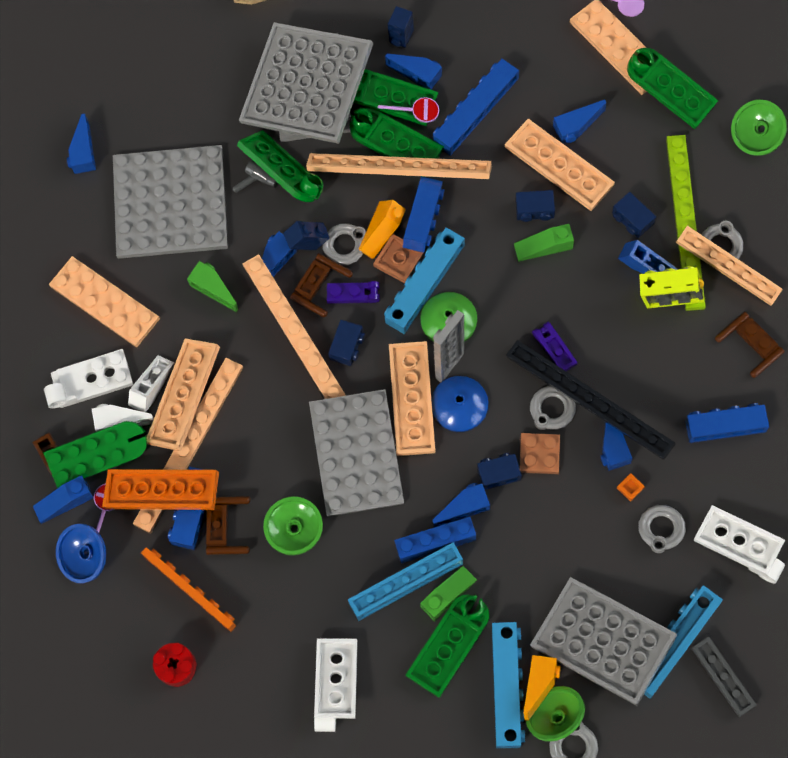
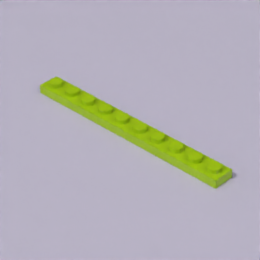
[666,135,706,311]

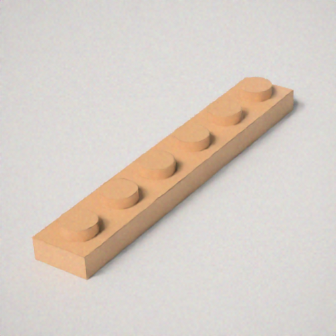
[676,226,782,306]

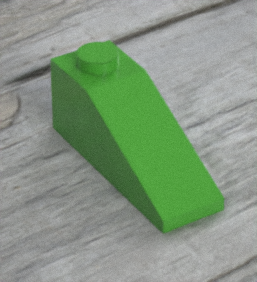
[514,224,574,262]
[187,261,239,312]
[420,566,477,622]

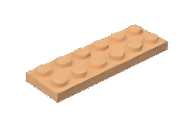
[570,0,647,95]
[505,119,615,211]
[49,256,160,348]
[147,338,220,451]
[389,341,435,456]

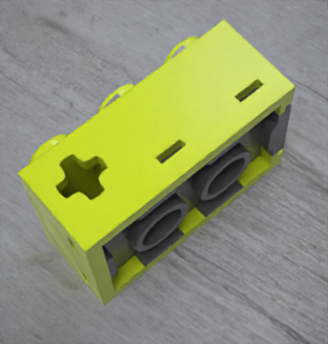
[639,266,704,309]

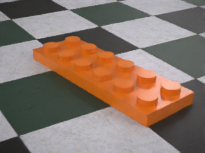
[102,469,219,510]

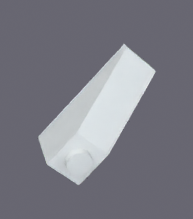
[128,355,174,412]
[92,404,154,432]

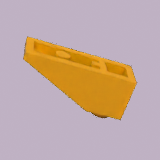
[359,200,406,259]
[523,655,561,721]

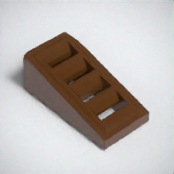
[32,433,58,476]

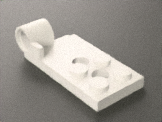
[44,349,134,408]
[694,505,785,584]
[314,639,357,732]

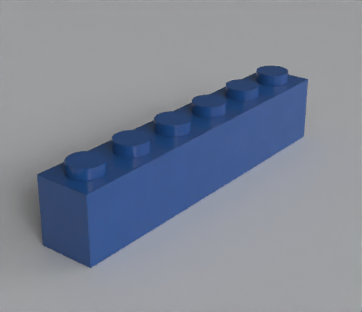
[433,59,519,156]

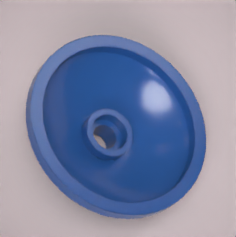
[431,376,488,432]
[56,524,106,583]

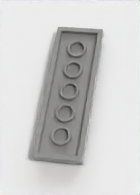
[433,310,464,382]

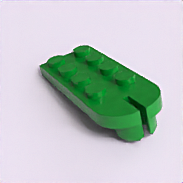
[627,48,719,129]
[353,69,438,126]
[350,108,444,177]
[237,130,323,202]
[43,421,147,489]
[405,595,489,698]

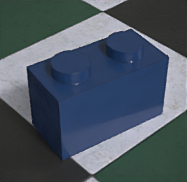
[388,6,414,48]
[515,190,555,222]
[612,192,656,238]
[283,221,330,250]
[328,320,365,366]
[477,453,522,490]

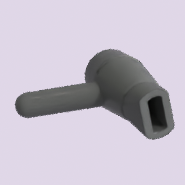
[233,160,278,193]

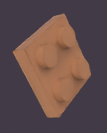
[373,234,425,283]
[520,433,560,474]

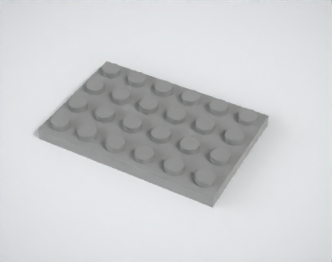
[309,389,404,517]
[530,577,677,706]

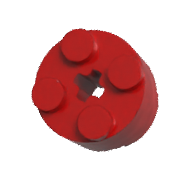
[153,643,197,687]

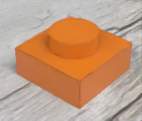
[617,473,645,502]

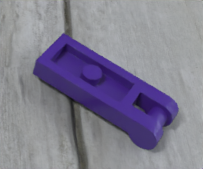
[327,281,380,304]
[532,321,578,371]

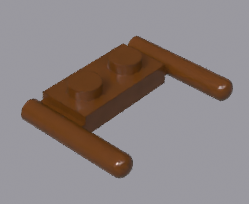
[290,253,353,317]
[715,312,785,378]
[206,496,250,555]

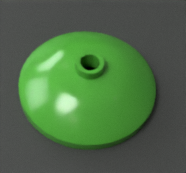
[731,100,787,156]
[421,292,477,342]
[263,497,323,555]
[526,686,585,741]

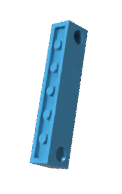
[384,228,465,334]
[348,542,463,621]
[644,585,723,699]
[492,622,525,748]

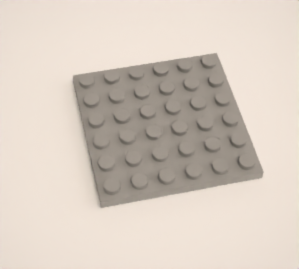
[239,22,373,144]
[113,145,228,259]

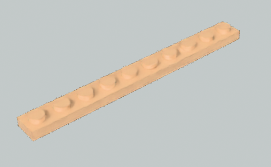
[306,153,492,179]
[243,254,346,399]
[133,358,243,534]

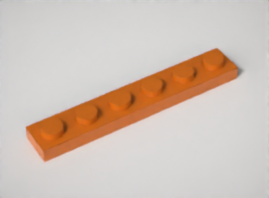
[141,547,236,632]

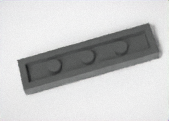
[691,637,757,717]

